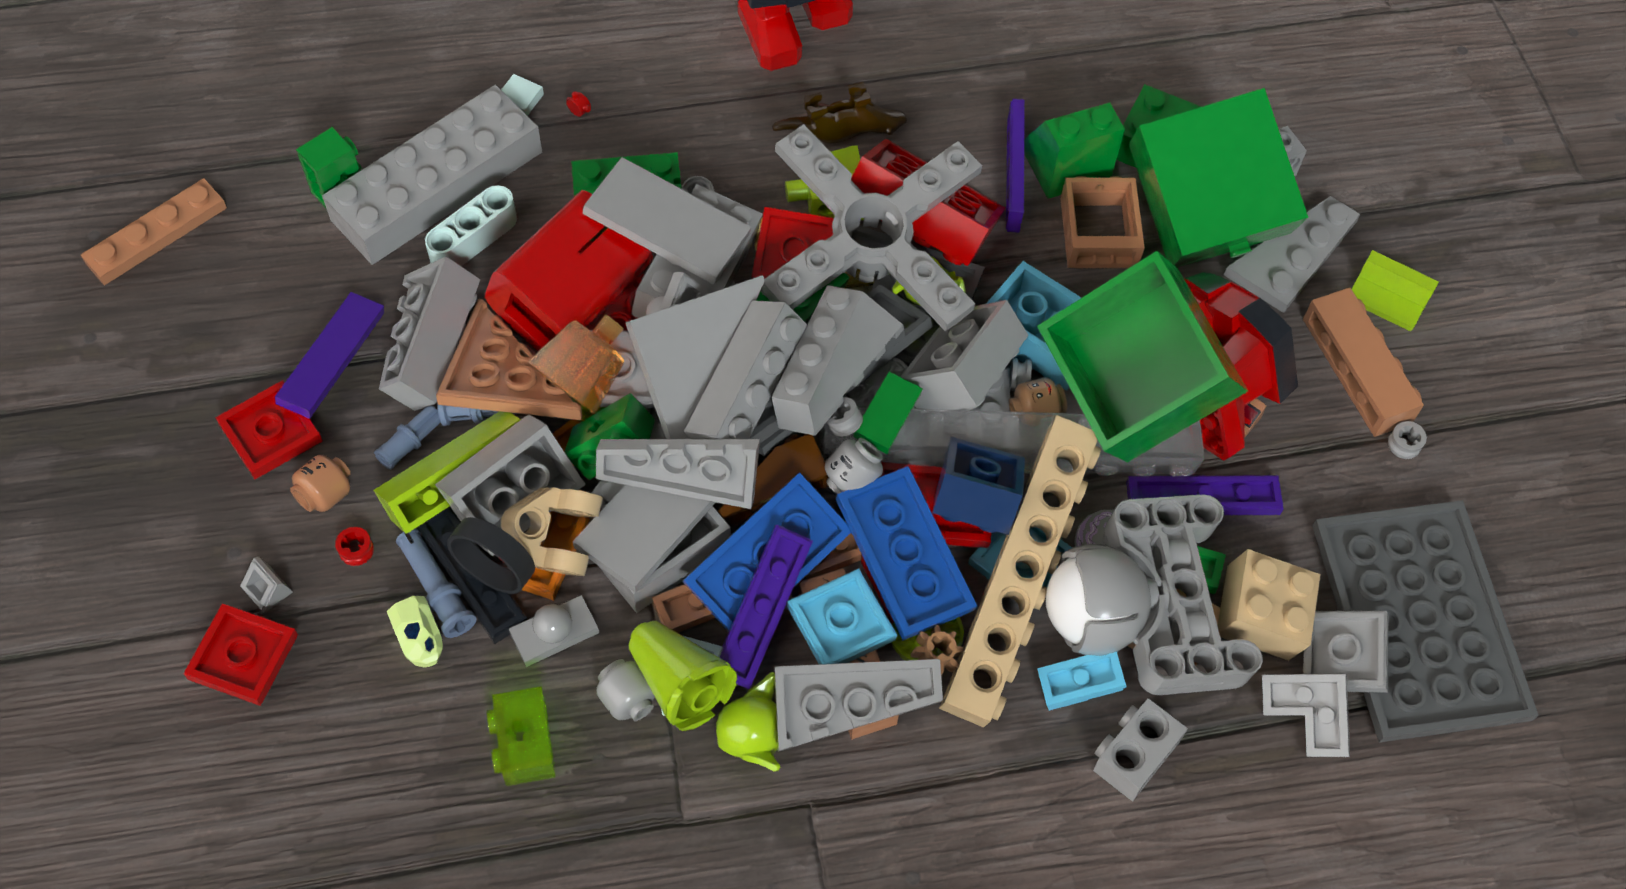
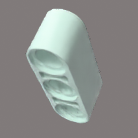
[425,185,517,266]

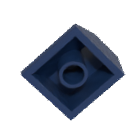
[932,436,1025,535]

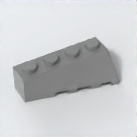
[379,257,480,411]
[771,285,904,436]
[684,301,807,439]

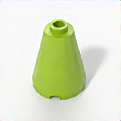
[629,621,737,731]

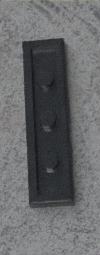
[417,507,527,645]

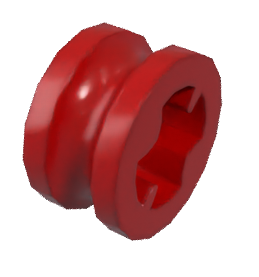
[335,527,374,566]

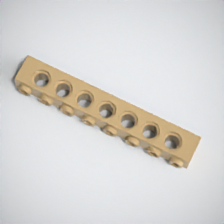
[939,415,1101,728]

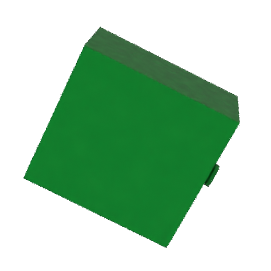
[1129,88,1308,268]
[1037,251,1248,463]

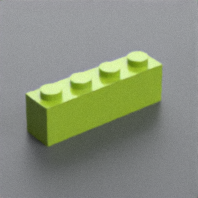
[373,411,521,534]

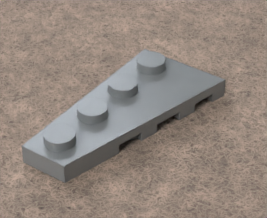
[1224,196,1360,313]
[596,439,760,509]
[774,659,943,752]

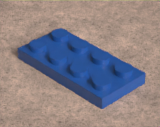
[836,466,977,640]
[682,473,851,632]

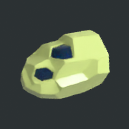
[387,596,443,667]

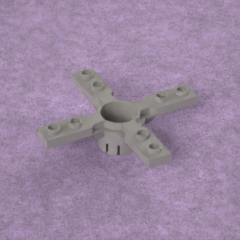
[761,124,982,332]

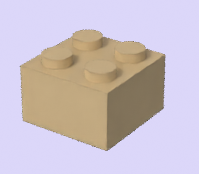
[1218,549,1320,661]

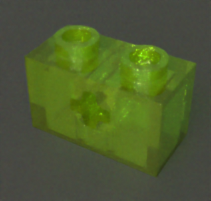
[487,686,556,786]

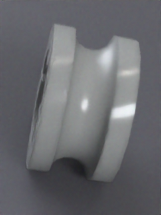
[1010,358,1032,391]
[826,397,863,437]
[1388,421,1427,459]

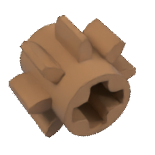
[911,625,964,675]

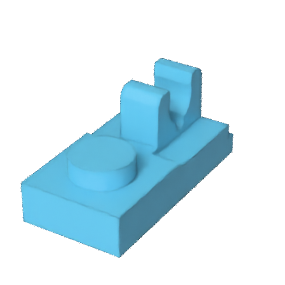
[1037,652,1127,711]

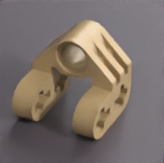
[501,487,603,576]

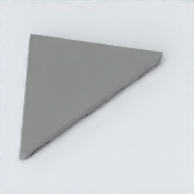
[625,275,765,439]

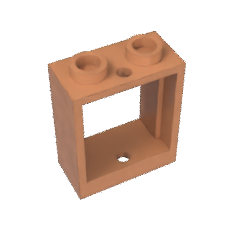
[1060,176,1145,268]

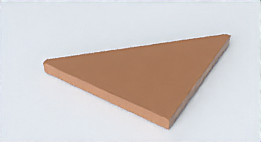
[436,299,582,420]

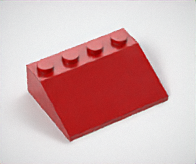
[851,139,1006,266]

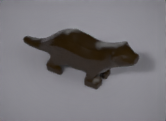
[772,82,907,143]

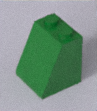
[1024,103,1125,199]

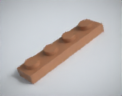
[81,178,227,286]

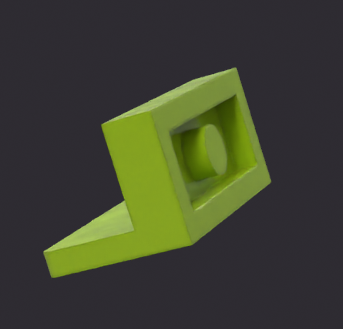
[1352,250,1439,331]

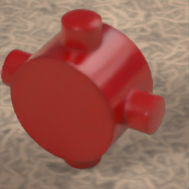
[566,91,591,117]

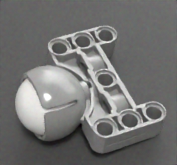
[1046,495,1263,695]

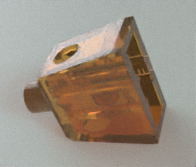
[528,315,624,414]

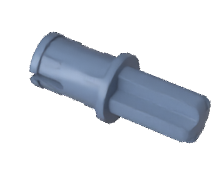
[374,405,441,470]

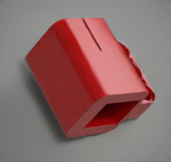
[485,190,653,363]

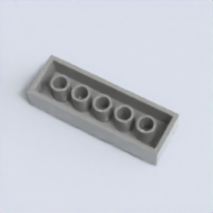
[322,85,542,265]

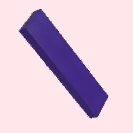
[1006,99,1025,233]
[275,292,384,419]
[1126,475,1284,515]
[718,525,813,690]

